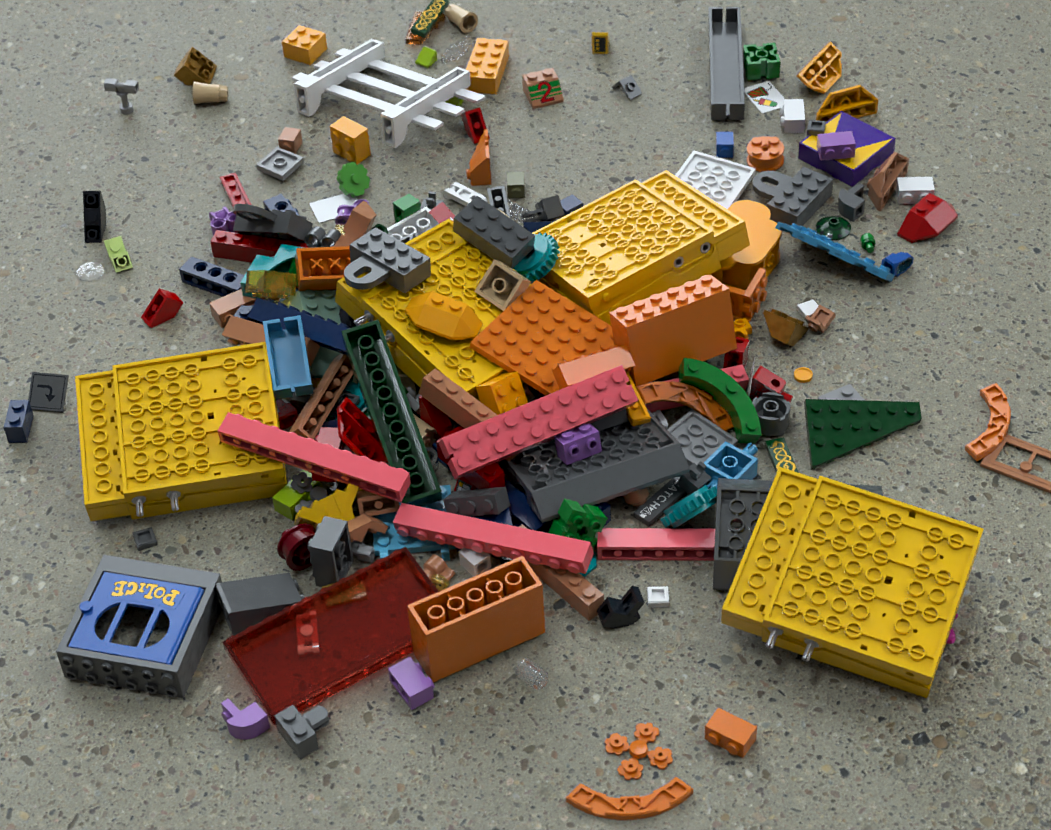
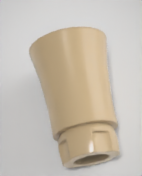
[445,4,478,33]
[193,82,228,104]

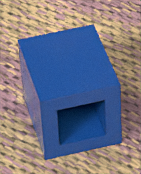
[716,132,734,158]

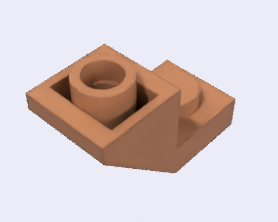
[347,514,388,542]

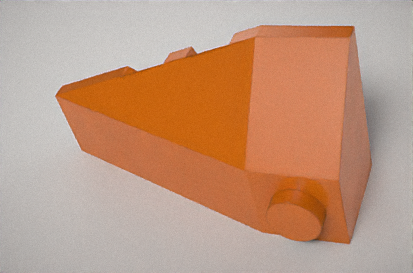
[467,129,491,186]

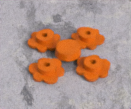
[605,722,673,780]

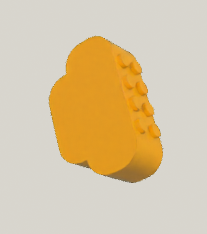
[711,200,782,290]

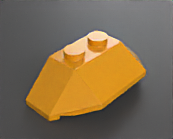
[796,41,842,94]
[816,85,878,122]
[405,291,483,340]

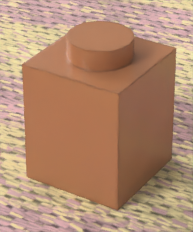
[278,127,302,154]

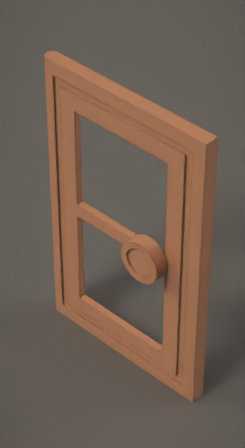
[980,434,1051,493]

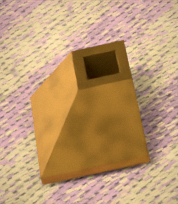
[173,46,217,86]
[763,309,809,346]

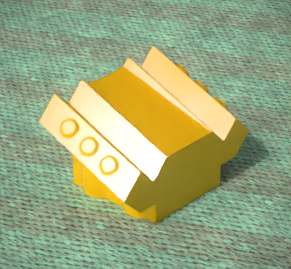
[294,483,359,529]

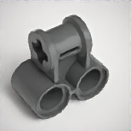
[305,226,342,248]

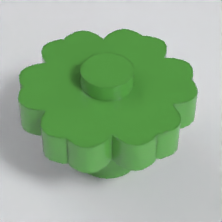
[337,162,370,197]

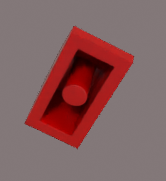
[461,107,490,144]
[141,288,183,328]

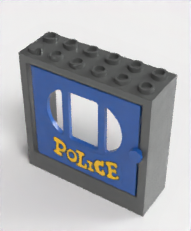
[56,555,222,698]

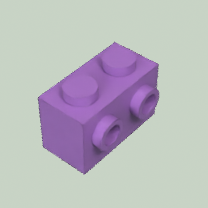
[817,131,856,161]
[554,423,602,465]
[388,657,435,710]

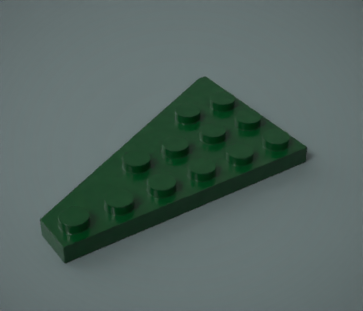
[804,399,922,469]

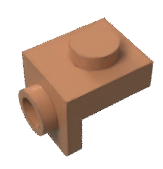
[805,305,836,333]

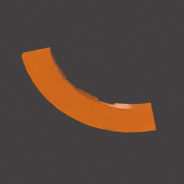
[636,381,734,431]
[965,383,1011,462]
[566,777,693,820]

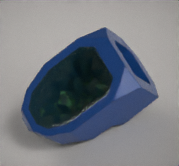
[881,252,914,276]

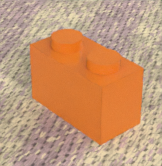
[705,708,757,758]

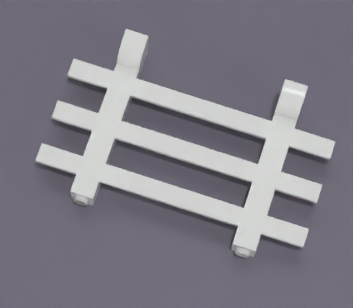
[292,39,485,148]

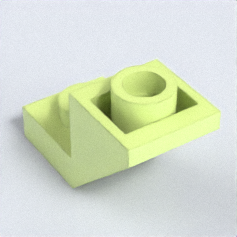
[104,236,133,273]

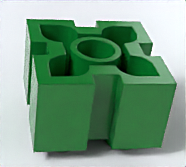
[743,43,781,80]
[548,499,607,549]

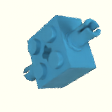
[704,441,758,489]

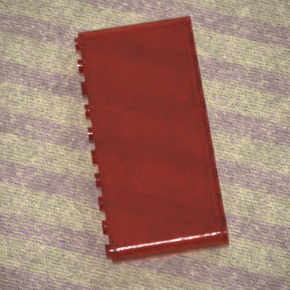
[222,546,439,725]

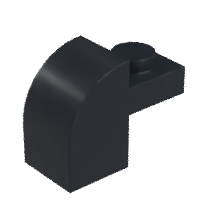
[596,586,645,629]

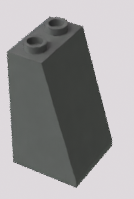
[216,573,307,640]

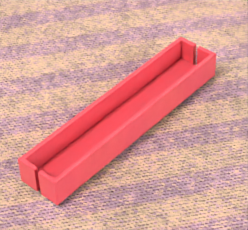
[439,365,638,479]

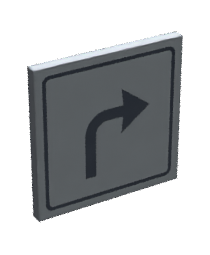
[28,372,69,412]

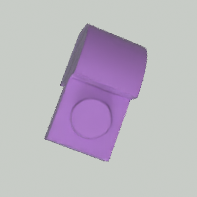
[221,698,270,740]

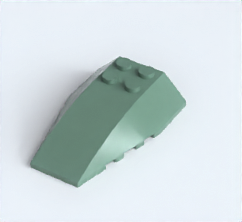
[281,290,341,378]

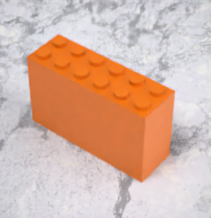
[609,274,737,387]
[407,556,545,682]

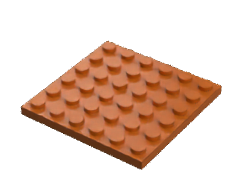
[469,280,614,396]

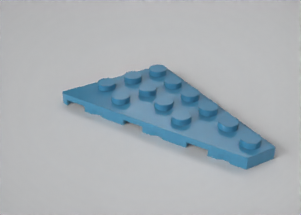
[775,222,895,281]

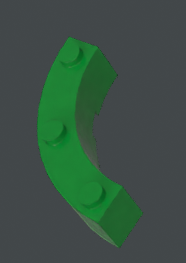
[679,358,761,444]

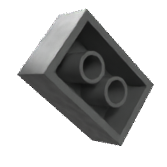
[308,516,354,591]

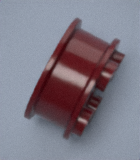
[277,523,316,571]

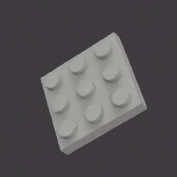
[667,409,738,466]

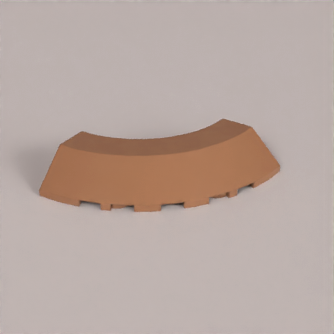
[334,201,376,247]

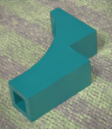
[240,244,303,298]

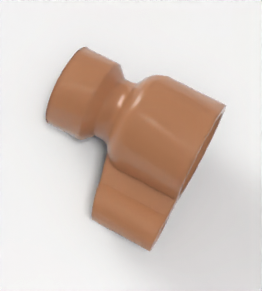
[415,554,455,587]

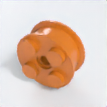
[747,136,784,172]

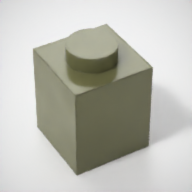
[507,171,525,199]

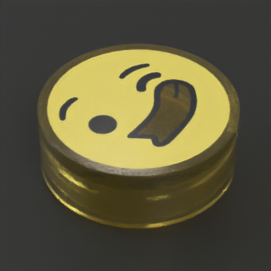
[428,574,450,593]

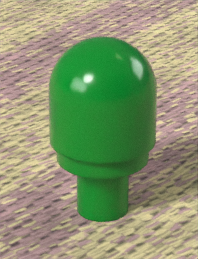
[860,233,876,253]

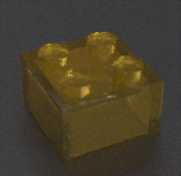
[245,270,297,299]

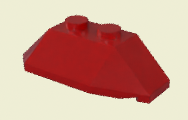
[897,193,958,243]
[337,397,387,464]

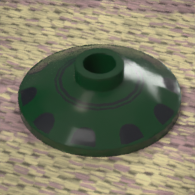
[816,216,851,240]

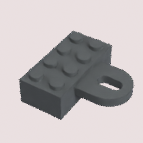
[753,167,833,226]
[233,204,313,243]
[344,227,431,293]

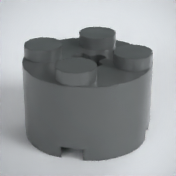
[752,392,791,437]

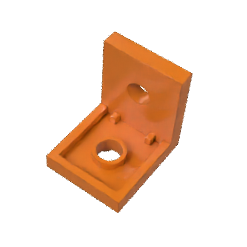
[724,268,768,323]

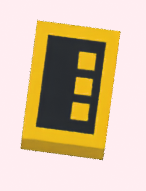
[592,32,610,54]

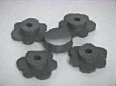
[290,472,342,513]

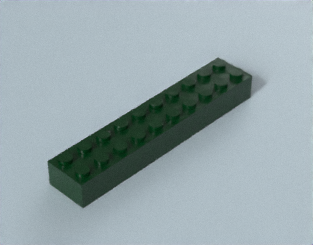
[341,320,442,507]

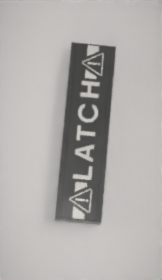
[634,477,687,527]

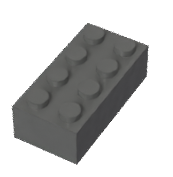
[453,196,535,269]

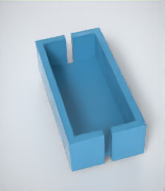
[263,315,314,400]

